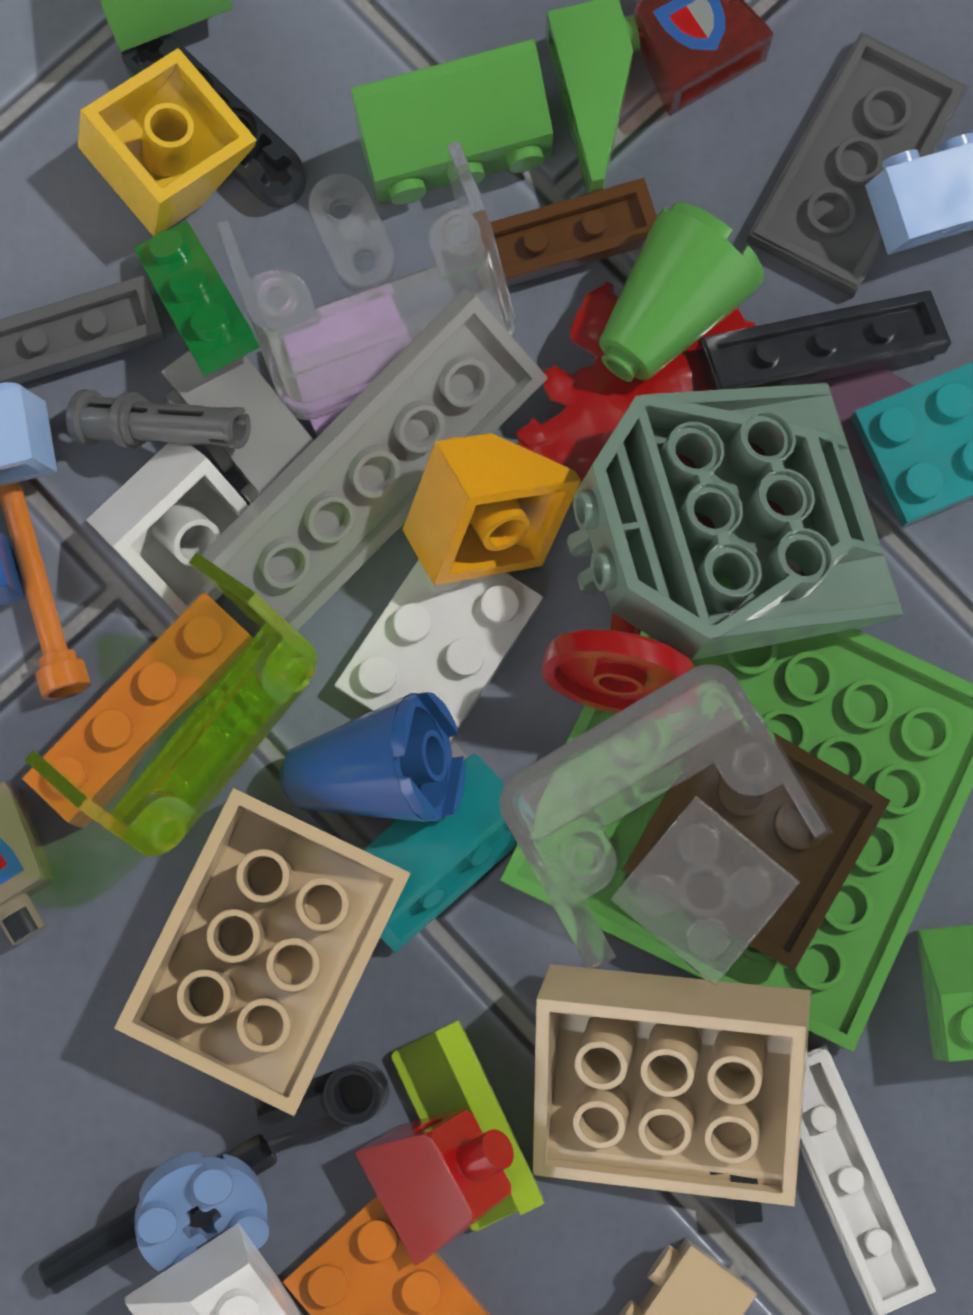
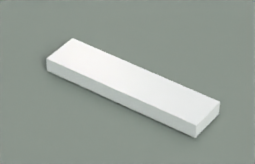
[800,1044,936,1315]

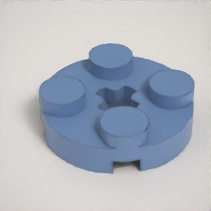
[134,1151,269,1273]

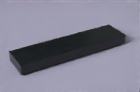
[696,290,951,390]

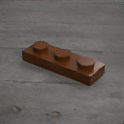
[468,177,657,293]

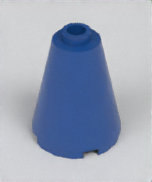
[279,692,465,823]

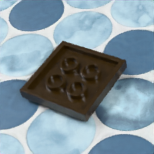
[621,701,891,971]

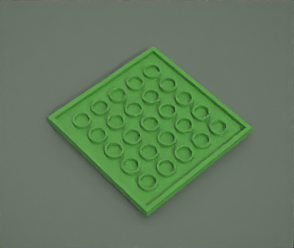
[500,572,973,1052]

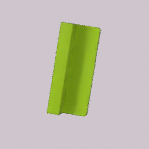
[391,1020,545,1231]

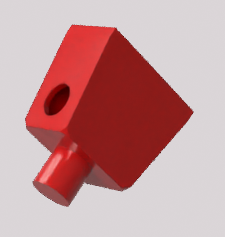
[355,1109,514,1266]

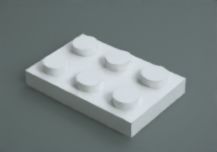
[334,559,543,742]

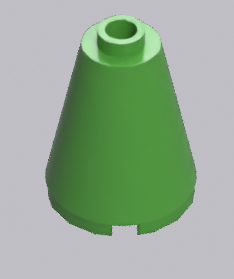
[599,202,764,382]

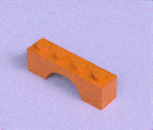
[22,592,258,829]

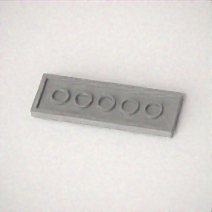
[192,288,548,646]

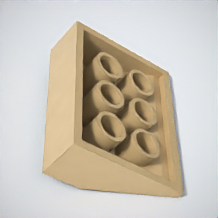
[114,788,411,1116]
[533,964,811,1207]

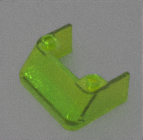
[25,552,317,856]

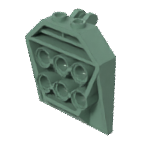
[566,383,904,660]

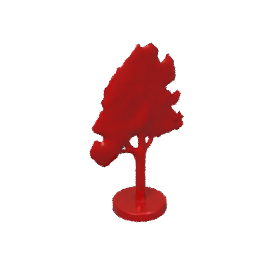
[516,281,786,717]

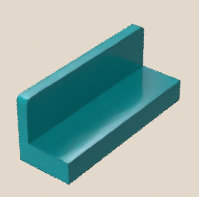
[364,754,531,953]

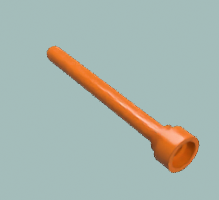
[0,482,91,700]

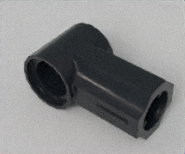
[254,1061,390,1154]

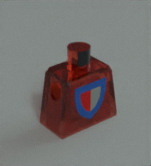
[634,0,773,116]

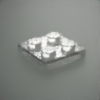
[610,796,800,986]

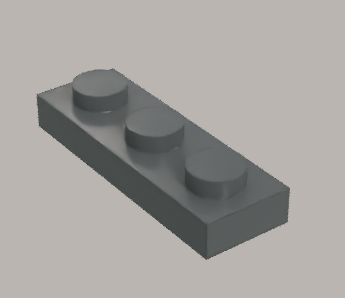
[0,275,166,384]

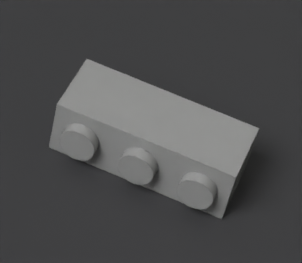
[161,351,314,505]

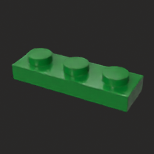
[133,220,260,377]

